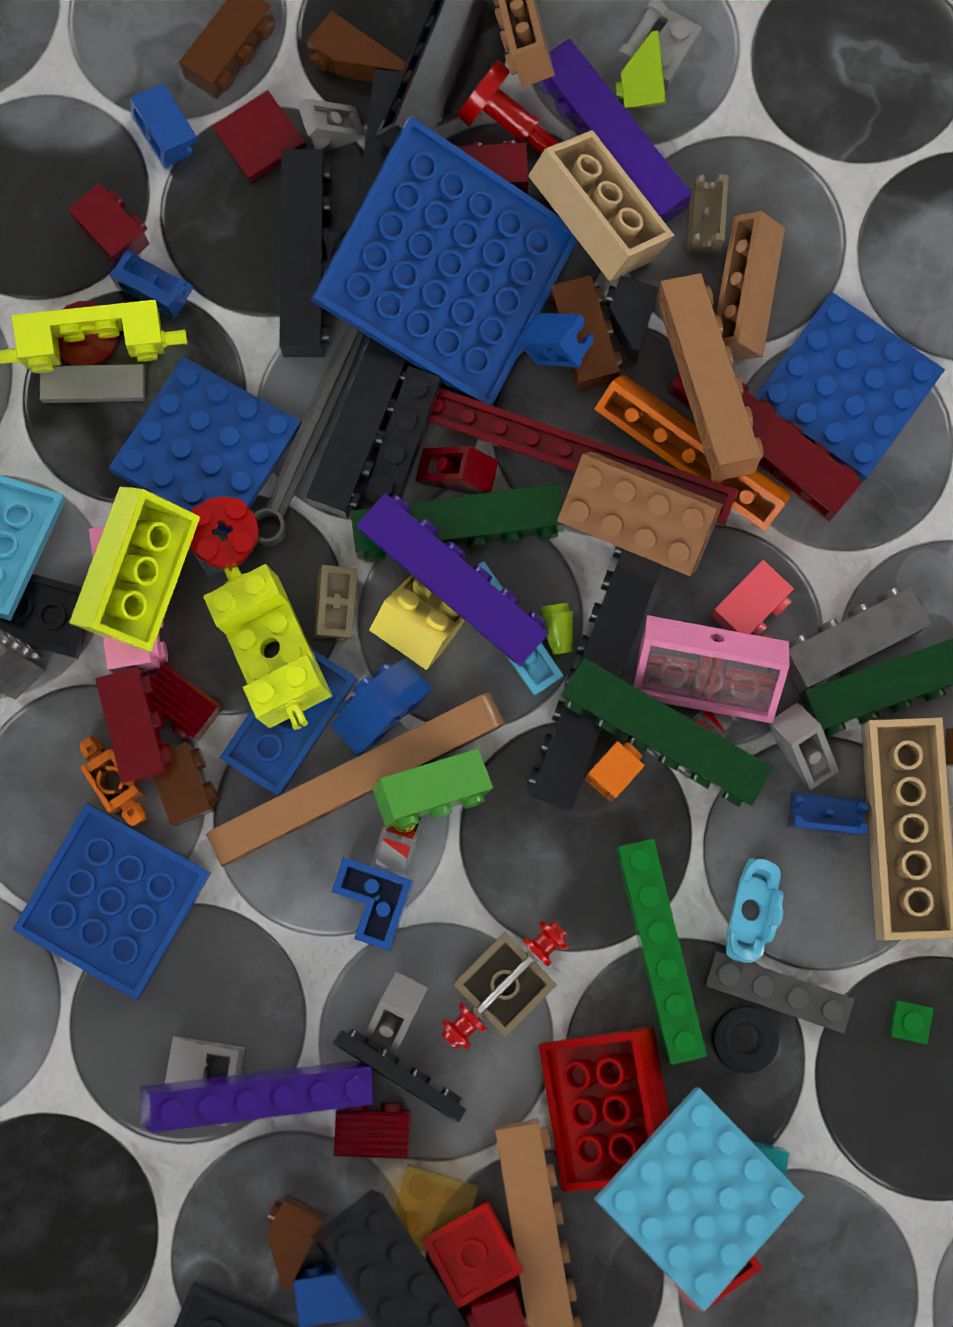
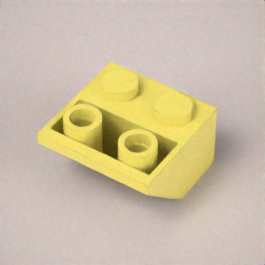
[369,575,465,670]

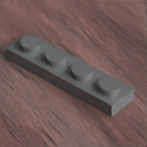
[704,951,855,1034]

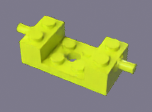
[0,300,187,373]
[203,564,333,730]

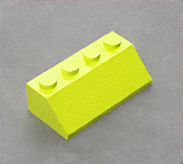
[69,487,200,652]

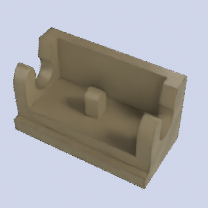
[686,174,729,255]
[313,565,357,642]

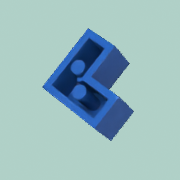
[330,658,433,756]
[331,857,414,951]

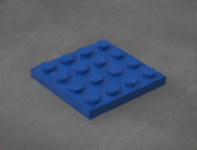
[755,292,945,481]
[109,357,301,537]
[12,803,212,1000]

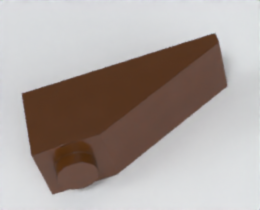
[307,11,406,82]

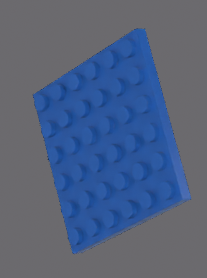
[310,116,577,406]

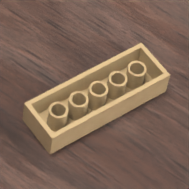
[861,718,953,940]

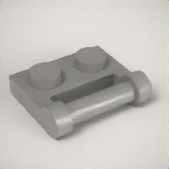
[617,0,702,87]

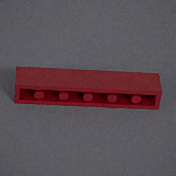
[668,374,862,522]

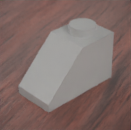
[769,702,839,791]
[364,972,428,1055]

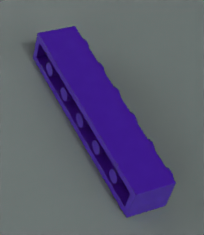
[536,38,692,223]
[357,493,549,667]
[140,1060,373,1133]

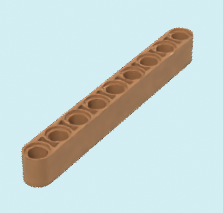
[206,692,506,867]

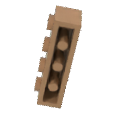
[493,0,555,87]
[716,211,785,361]

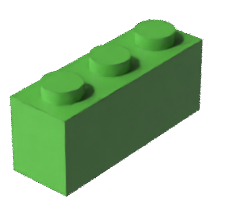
[372,749,493,830]

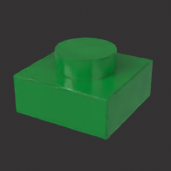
[888,1000,934,1044]

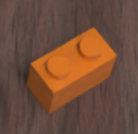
[585,741,645,803]

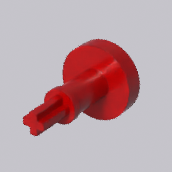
[456,60,559,154]

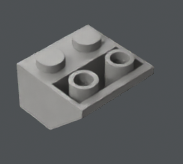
[165,1036,245,1126]

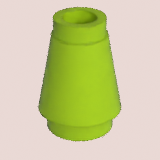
[540,602,573,655]

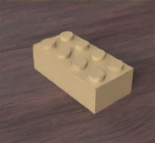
[528,130,674,281]

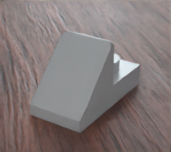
[298,98,366,152]

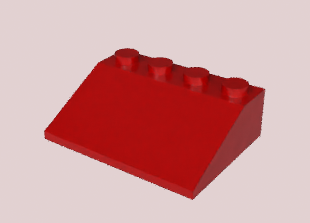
[538,1026,669,1192]

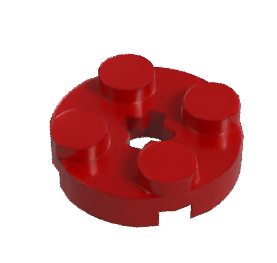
[190,497,259,569]

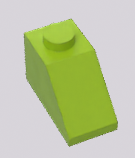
[616,31,666,110]

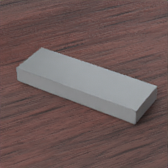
[40,364,145,403]

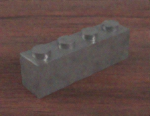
[788,587,932,693]
[0,628,46,700]

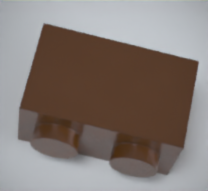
[154,742,218,826]

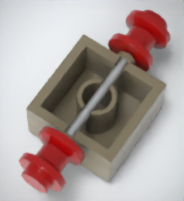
[441,920,569,1050]

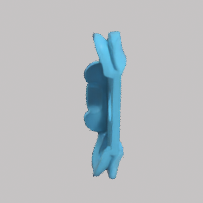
[726,858,784,963]

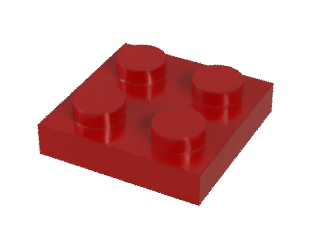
[421,1201,524,1309]

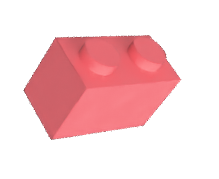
[710,560,794,636]

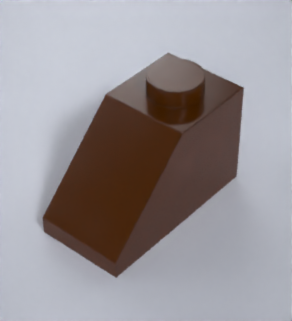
[266,1194,327,1290]

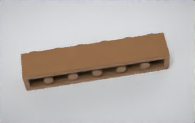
[657,273,763,481]
[495,1118,581,1327]

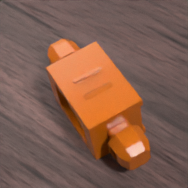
[80,736,147,827]

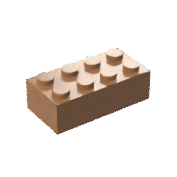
[557,451,723,576]

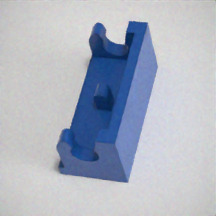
[130,83,197,169]
[109,250,193,319]
[517,313,593,367]
[788,792,869,836]

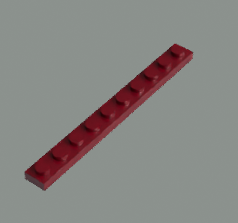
[428,388,738,526]

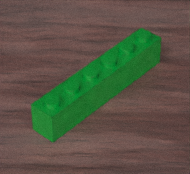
[615,839,707,1065]

